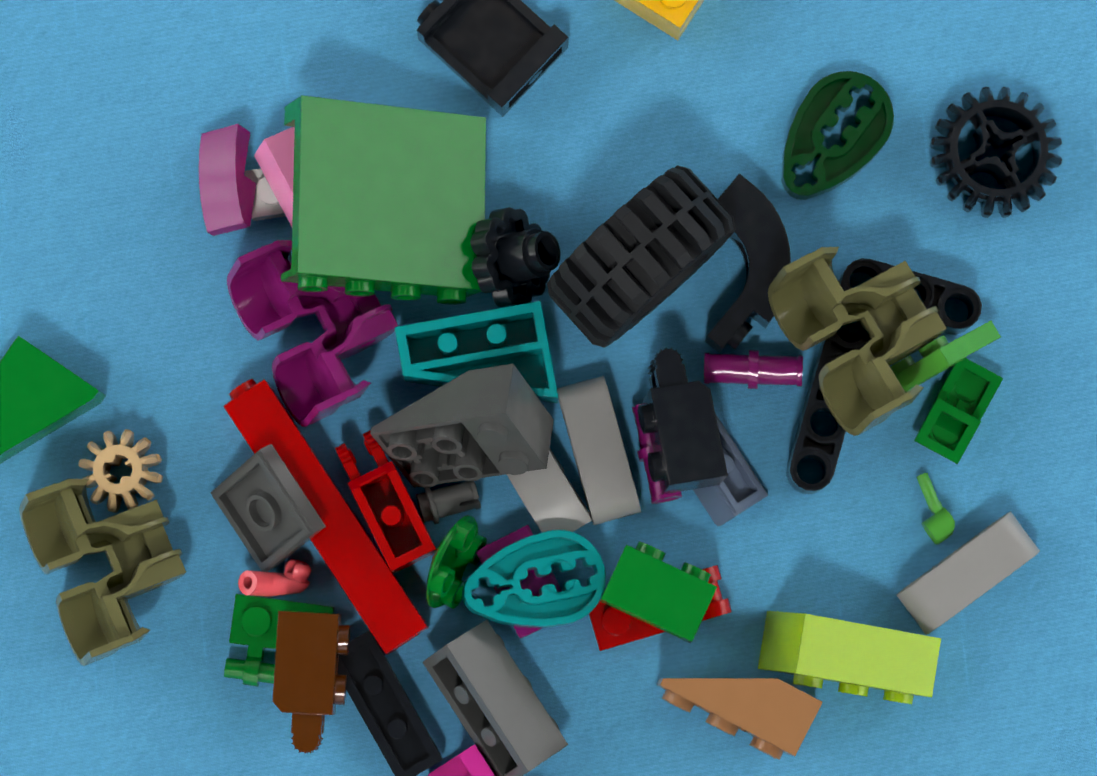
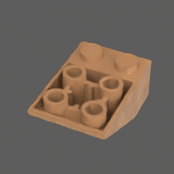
[657,678,823,760]

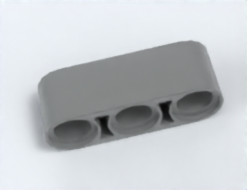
[557,376,641,525]
[897,511,1040,635]

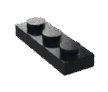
[338,630,444,776]

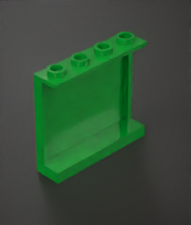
[281,95,486,305]

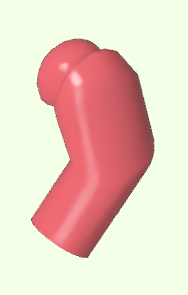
[238,559,311,597]

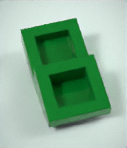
[914,358,1003,464]

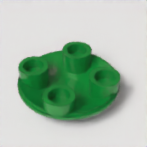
[426,515,487,609]

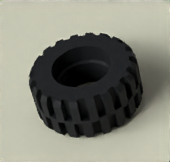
[547,166,736,348]

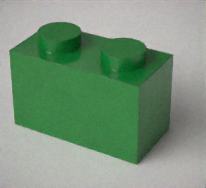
[600,541,717,643]

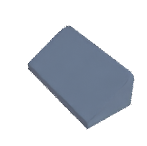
[693,414,768,526]

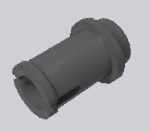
[416,481,481,525]

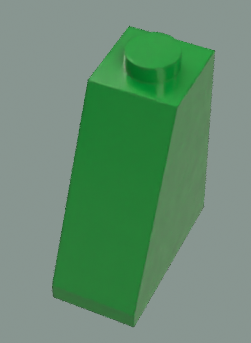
[0,336,106,464]

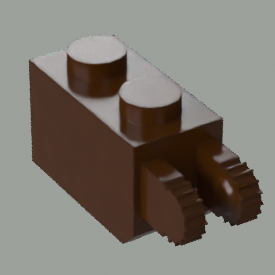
[272,611,350,754]

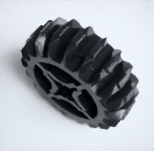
[930,87,1062,218]

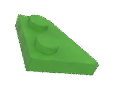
[890,321,1001,392]

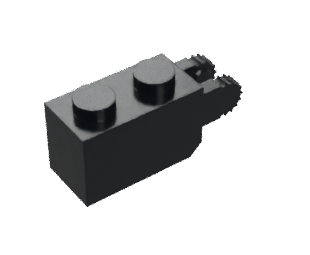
[638,347,728,495]

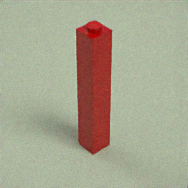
[223,379,429,655]

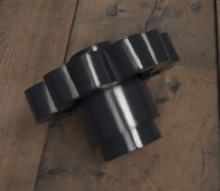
[470,207,561,307]

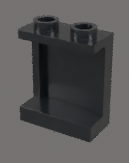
[417,0,569,117]

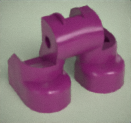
[227,240,398,427]

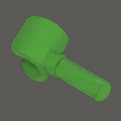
[916,473,955,545]

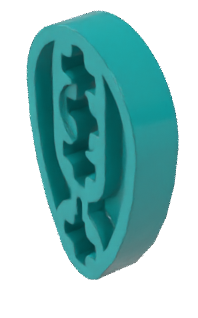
[462,530,606,628]

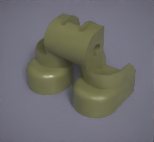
[768,247,947,436]
[19,479,186,666]

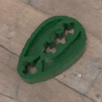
[781,71,894,200]

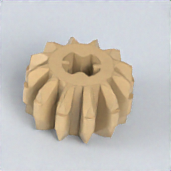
[78,429,163,513]

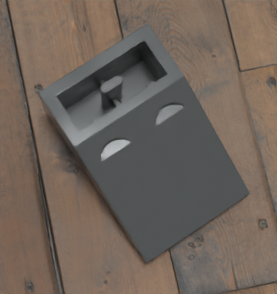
[370,364,554,487]

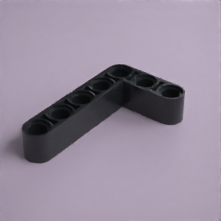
[786,258,982,494]

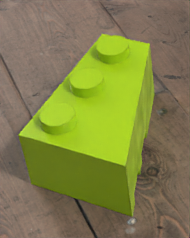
[758,611,941,705]

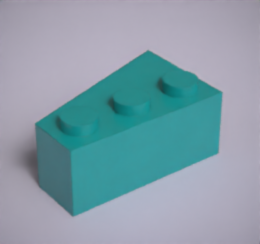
[394,301,558,403]

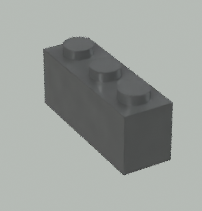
[422,620,568,776]

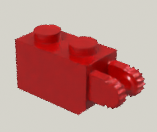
[335,430,437,574]

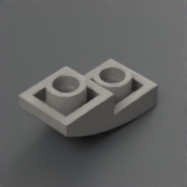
[506,449,592,533]

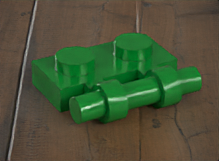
[224,594,335,687]

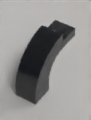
[705,174,791,353]

